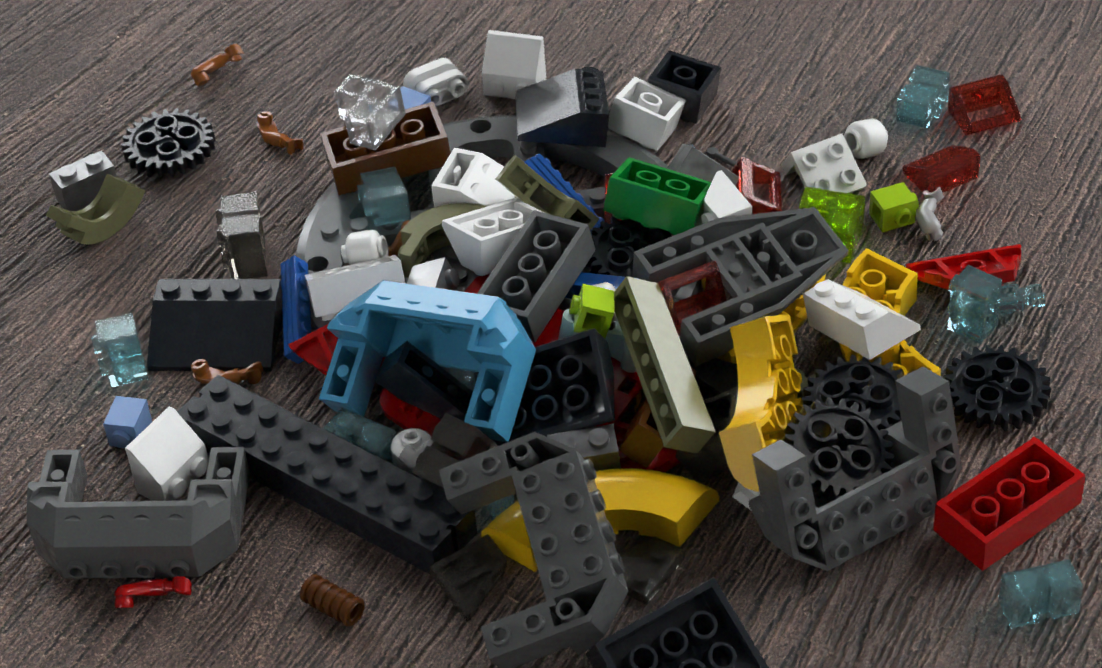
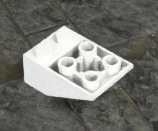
[431,148,515,207]

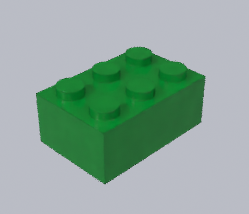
[603,157,711,236]

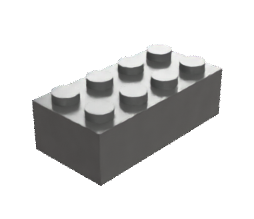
[477,210,596,342]

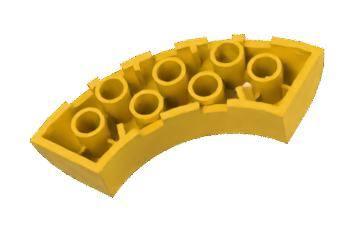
[839,248,941,376]
[719,314,803,492]
[481,468,719,572]

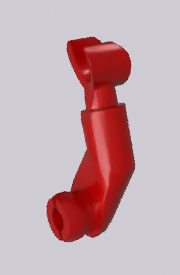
[114,576,191,608]

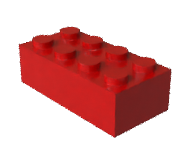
[933,436,1085,571]

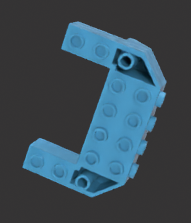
[319,280,536,442]

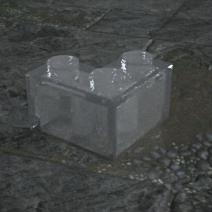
[334,74,406,150]

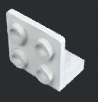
[781,134,866,206]

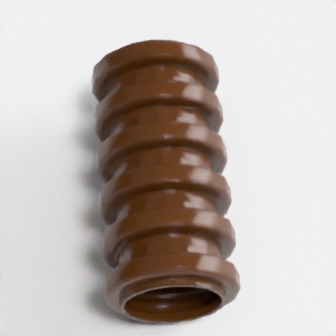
[300,574,365,627]

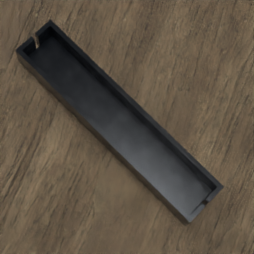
[177,375,477,578]

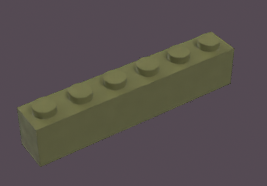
[614,276,716,453]

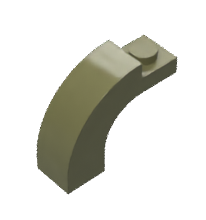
[495,155,599,230]
[46,174,146,244]
[397,203,487,278]

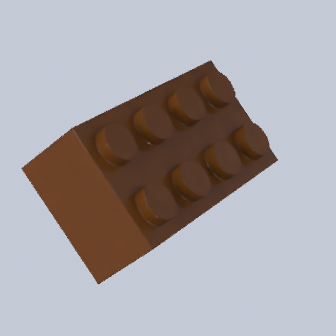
[320,102,451,195]

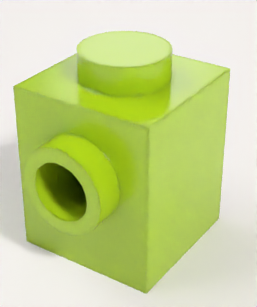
[869,182,919,232]
[569,284,614,339]

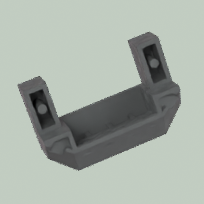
[748,366,962,571]
[439,432,628,668]
[26,447,250,579]

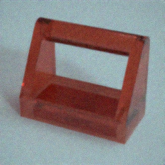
[948,74,1021,135]
[902,145,981,193]
[731,157,782,214]
[658,261,727,335]

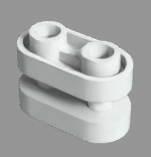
[403,58,468,107]

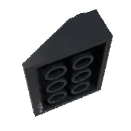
[515,66,609,147]
[147,279,283,372]
[474,328,615,451]
[585,578,769,668]

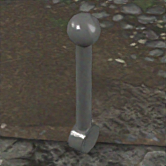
[707,147,756,178]

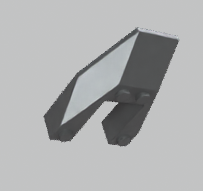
[632,207,849,367]

